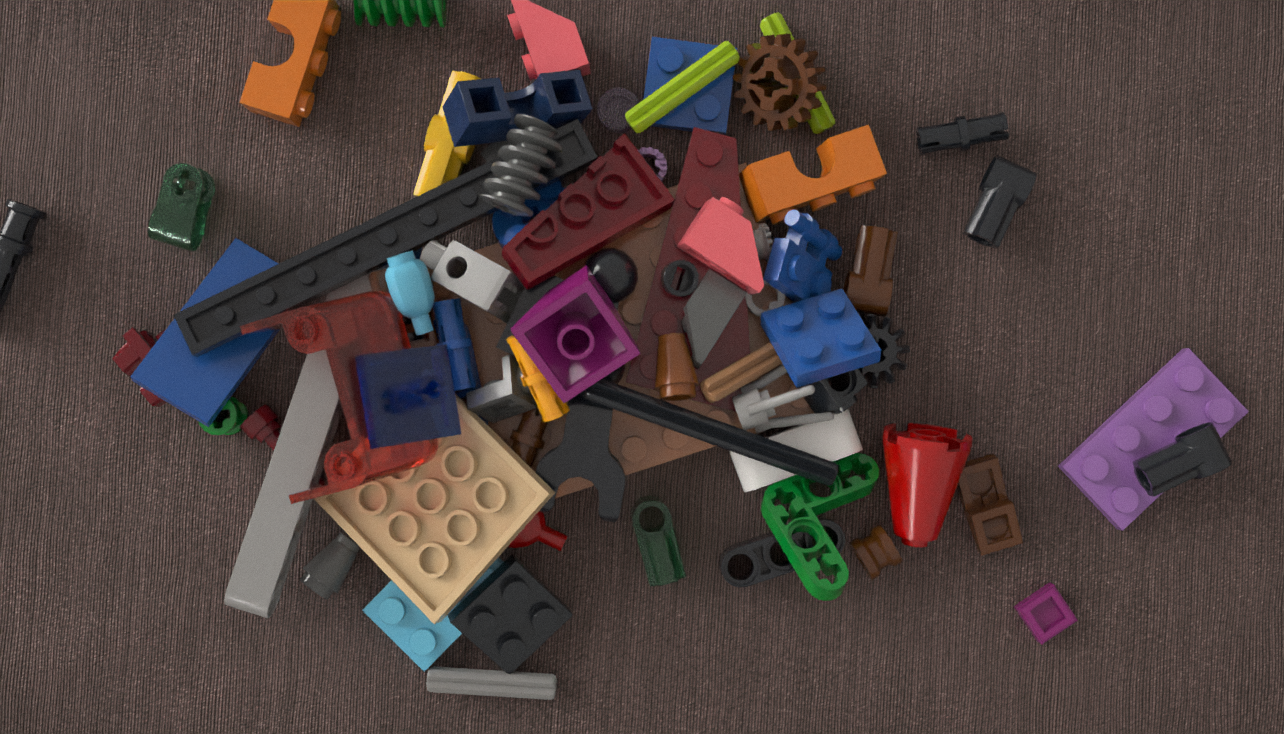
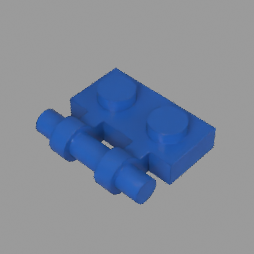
[763,209,842,303]

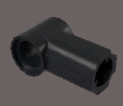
[962,155,1037,249]
[1133,422,1233,497]

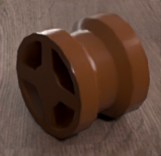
[849,524,902,580]

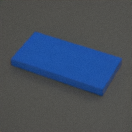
[130,238,294,427]

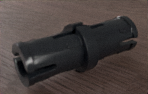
[916,112,1009,155]

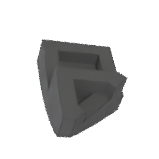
[681,269,747,369]

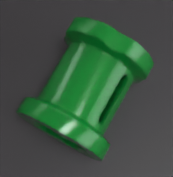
[198,397,248,435]

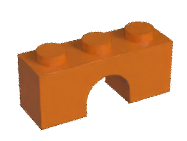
[239,0,341,127]
[739,124,887,225]

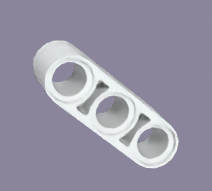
[729,409,863,492]

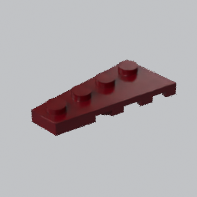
[502,133,675,290]

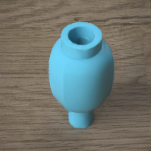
[385,250,435,335]

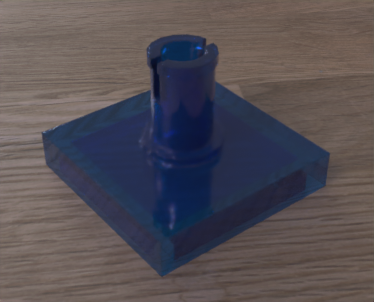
[355,344,462,449]

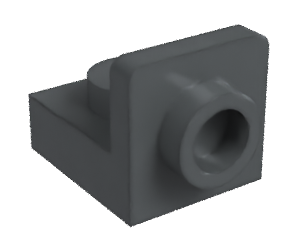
[466,354,537,423]

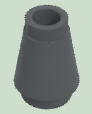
[299,532,361,600]

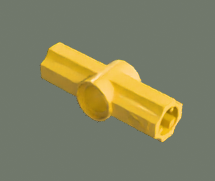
[413,71,481,197]

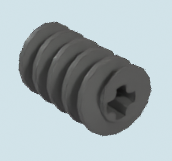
[478,114,564,217]

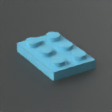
[362,557,503,672]

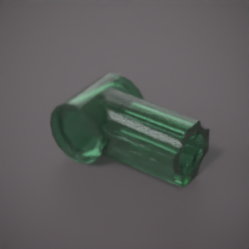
[631,496,686,587]

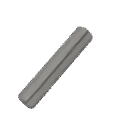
[426,666,557,700]

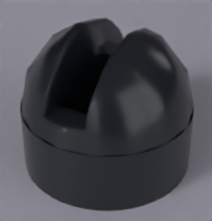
[661,260,699,296]

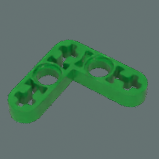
[761,453,879,601]

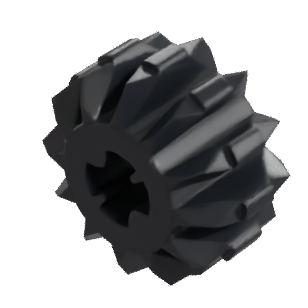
[859,314,910,389]

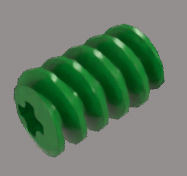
[354,0,447,28]

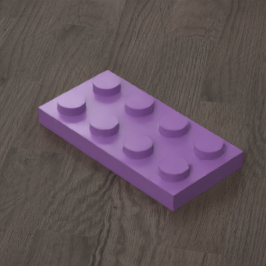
[1058,348,1249,531]

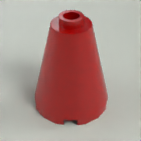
[882,423,973,547]

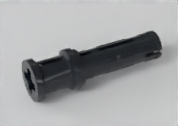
[0,199,46,315]

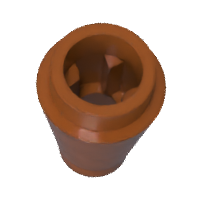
[655,333,699,401]

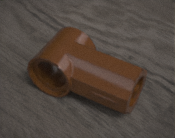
[843,225,898,317]

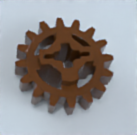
[733,33,827,131]

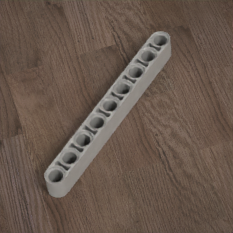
[224,264,388,619]

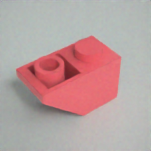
[507,0,591,81]

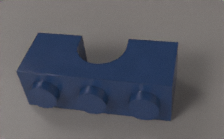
[442,70,592,147]

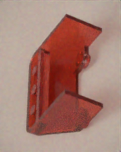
[240,290,438,504]

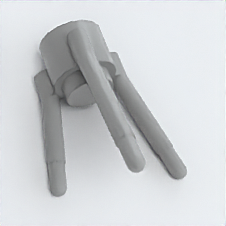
[732,364,834,433]

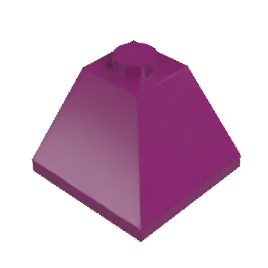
[511,265,641,403]

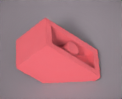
[677,197,764,295]

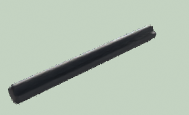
[583,379,839,486]

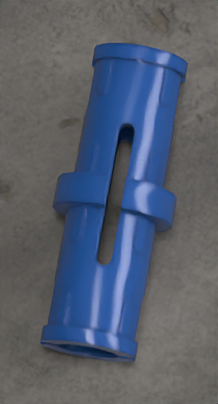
[432,298,477,392]

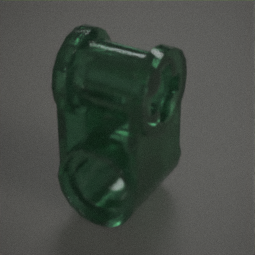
[148,163,215,252]

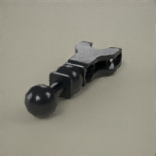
[536,248,638,523]

